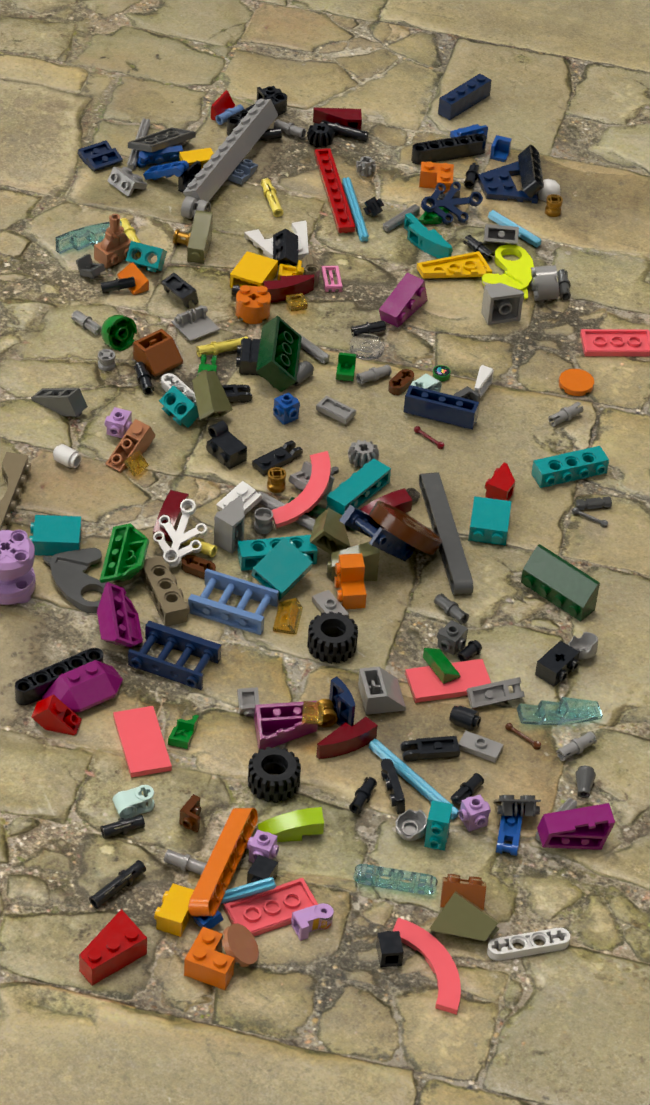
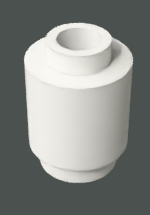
[53,444,82,468]

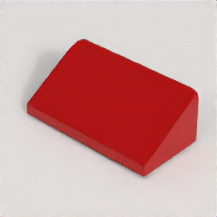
[211,90,235,121]

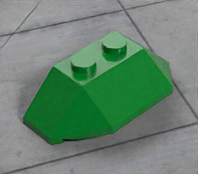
[100,523,149,583]

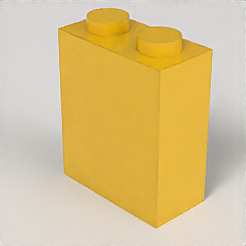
[230,251,278,288]

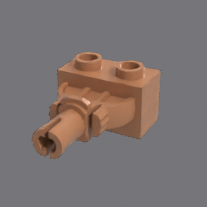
[94,214,131,268]

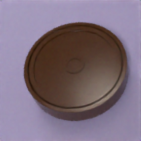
[369,500,442,555]

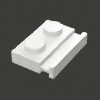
[216,481,263,514]

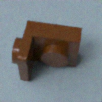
[179,794,202,832]

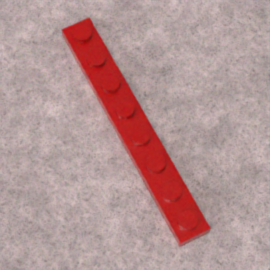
[314,148,355,233]

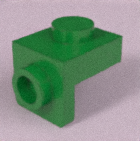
[336,352,356,381]

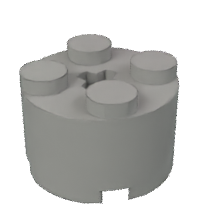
[531,265,559,301]

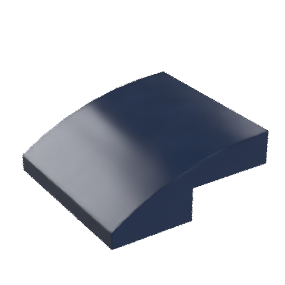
[77,140,123,171]
[329,676,355,727]

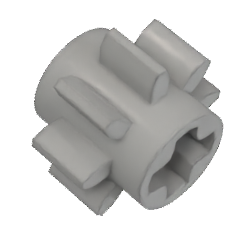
[356,156,376,177]

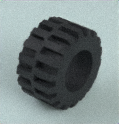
[307,612,358,664]
[248,746,301,802]

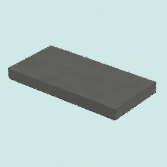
[128,127,196,152]

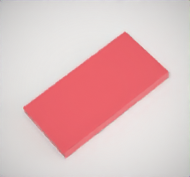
[580,329,650,357]
[405,659,491,703]
[113,706,172,778]
[223,877,318,937]

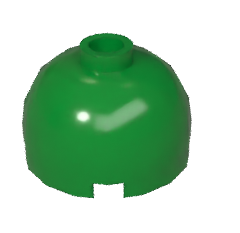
[101,315,137,351]

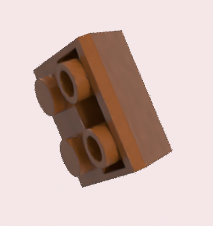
[133,329,183,377]
[440,874,487,911]

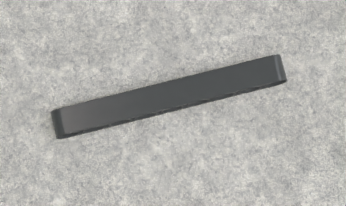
[419,472,474,595]

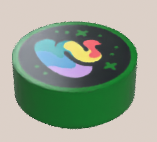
[432,365,451,382]

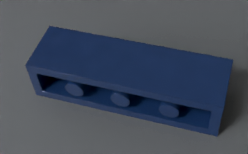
[438,74,492,120]
[403,385,479,430]

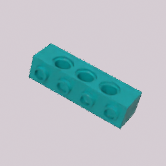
[531,446,609,488]
[237,535,318,571]

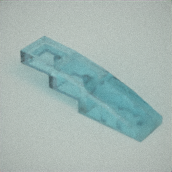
[55,221,122,254]
[517,697,603,725]

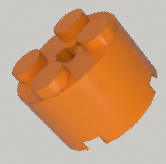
[236,285,271,324]

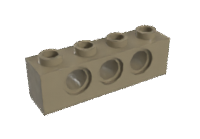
[140,556,190,627]

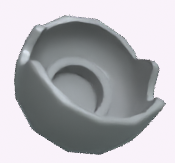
[568,632,598,660]
[395,809,427,841]

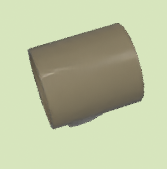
[301,255,320,286]

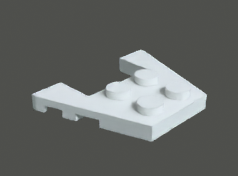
[244,220,309,260]

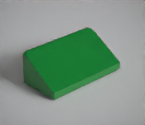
[423,648,461,684]

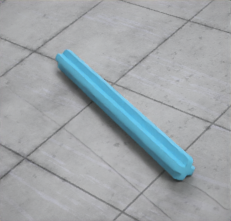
[342,177,369,242]
[369,739,459,820]

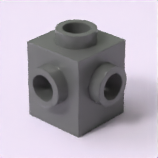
[437,620,468,656]

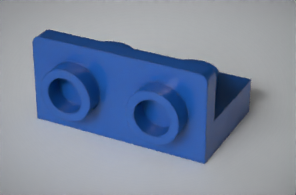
[450,124,488,138]

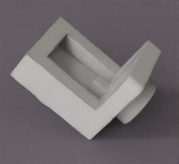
[237,687,259,717]

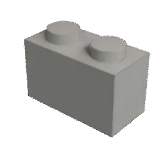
[483,224,519,245]

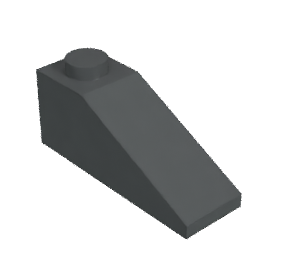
[31,388,88,417]

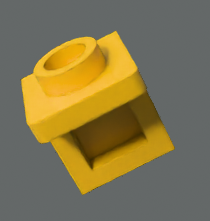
[277,260,304,280]

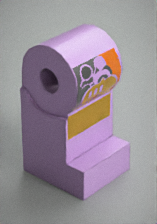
[291,903,334,941]

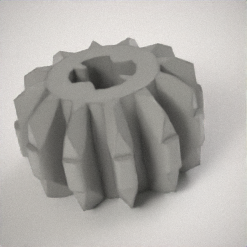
[348,440,379,468]

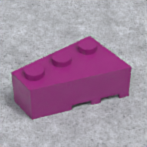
[379,273,428,328]
[254,701,319,750]
[537,803,615,850]

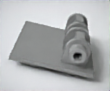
[171,305,220,342]

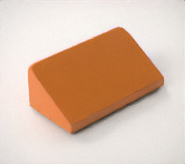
[117,262,149,295]

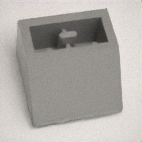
[214,496,245,554]
[358,667,406,715]

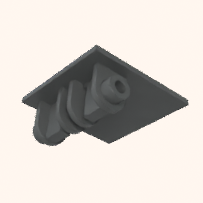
[494,795,541,817]

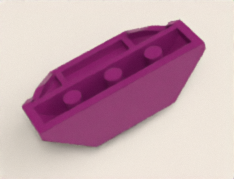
[97,582,143,647]
[42,660,123,712]

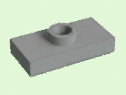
[316,396,356,424]
[312,590,349,616]
[458,731,504,763]

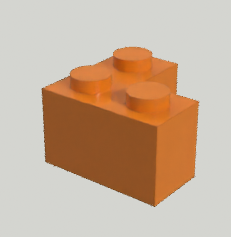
[419,162,454,194]
[334,553,367,609]
[184,927,235,990]

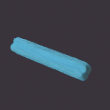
[220,877,276,905]

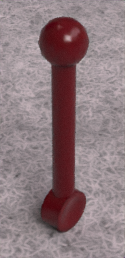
[414,426,444,449]

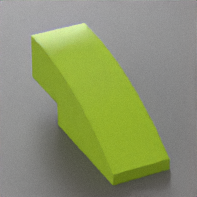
[257,807,324,842]

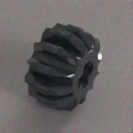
[307,123,334,148]

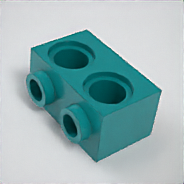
[126,241,167,273]
[159,385,199,428]
[424,800,453,851]

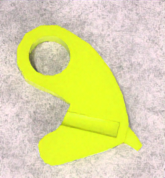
[482,244,534,300]

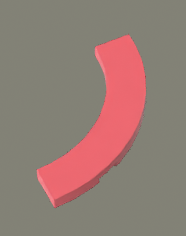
[272,451,331,528]
[393,918,461,1015]

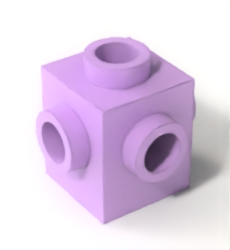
[104,407,132,438]
[459,795,491,832]
[247,830,279,863]

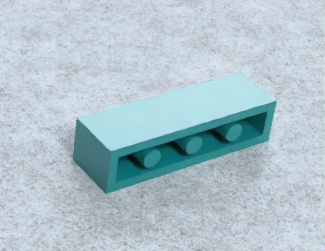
[326,458,391,515]

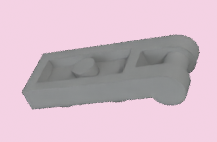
[466,677,525,709]

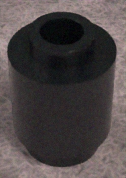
[449,705,481,731]

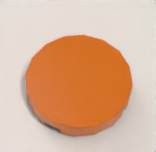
[559,369,594,396]

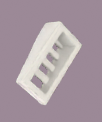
[474,365,494,398]

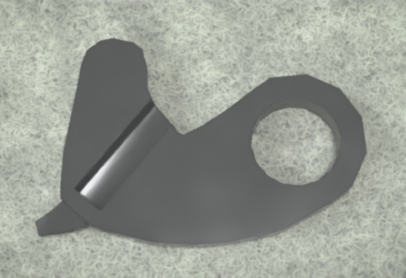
[43,548,106,613]

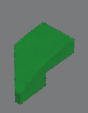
[419,207,449,224]
[168,715,199,749]

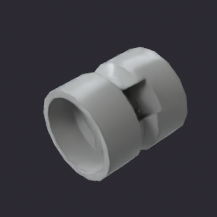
[181,196,211,219]

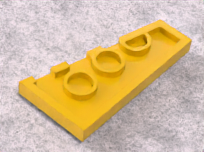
[416,251,492,279]

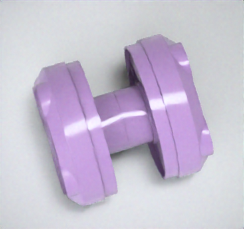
[0,530,36,605]

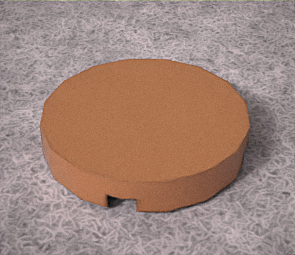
[222,923,259,967]

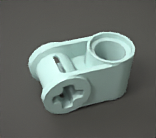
[411,374,442,392]
[112,785,154,819]

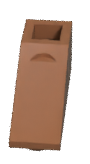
[105,419,156,473]

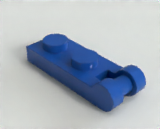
[137,145,183,168]
[143,160,189,180]
[496,804,524,856]

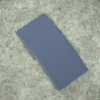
[227,159,258,185]

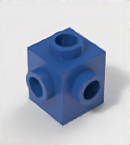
[273,392,300,425]

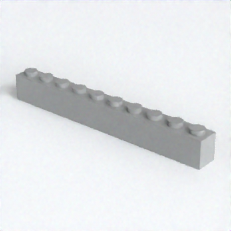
[183,99,278,202]

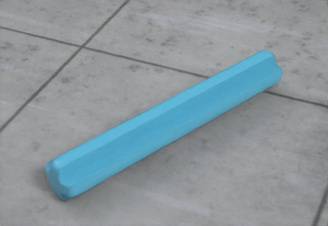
[488,210,542,247]

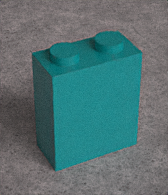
[468,496,512,546]
[29,515,82,556]
[251,538,313,600]

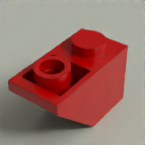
[485,462,515,501]
[31,694,82,735]

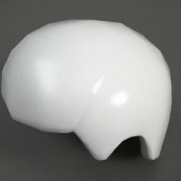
[536,179,560,201]

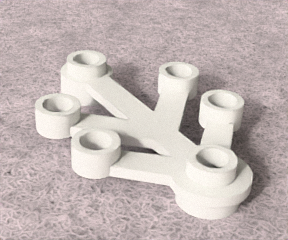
[153,499,207,567]

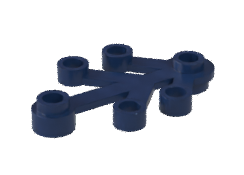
[421,181,483,225]

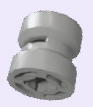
[254,507,273,534]

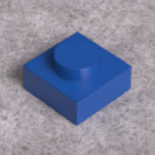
[193,910,224,929]

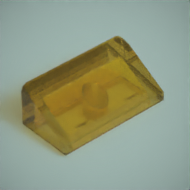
[273,598,303,634]

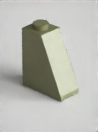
[187,210,213,264]
[192,370,233,420]
[310,508,350,554]
[327,541,380,581]
[429,891,499,941]

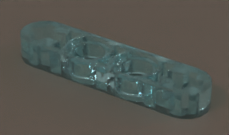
[353,864,438,895]

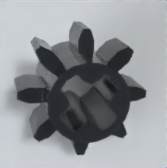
[363,197,384,217]

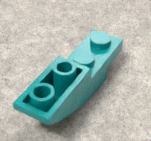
[404,213,453,259]

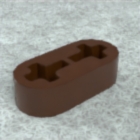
[388,369,414,395]
[181,554,216,579]

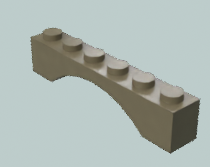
[0,452,31,531]

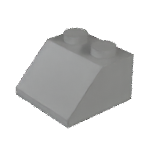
[481,283,524,325]

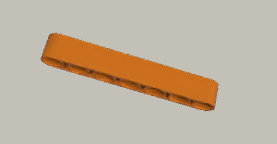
[188,808,258,917]

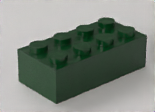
[256,315,302,392]

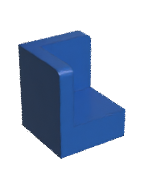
[490,135,512,162]

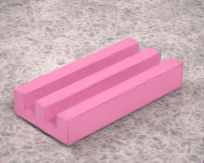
[321,266,342,292]

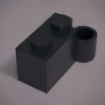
[206,421,247,469]

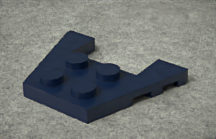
[478,161,538,204]

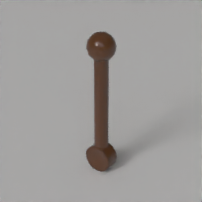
[505,723,541,749]

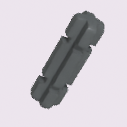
[575,496,612,510]

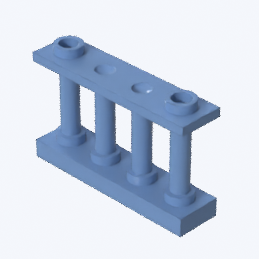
[188,569,279,635]

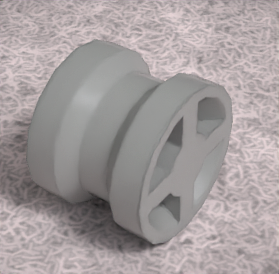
[98,349,116,371]

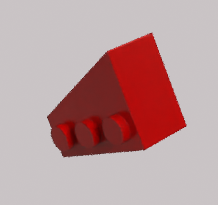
[79,909,147,986]

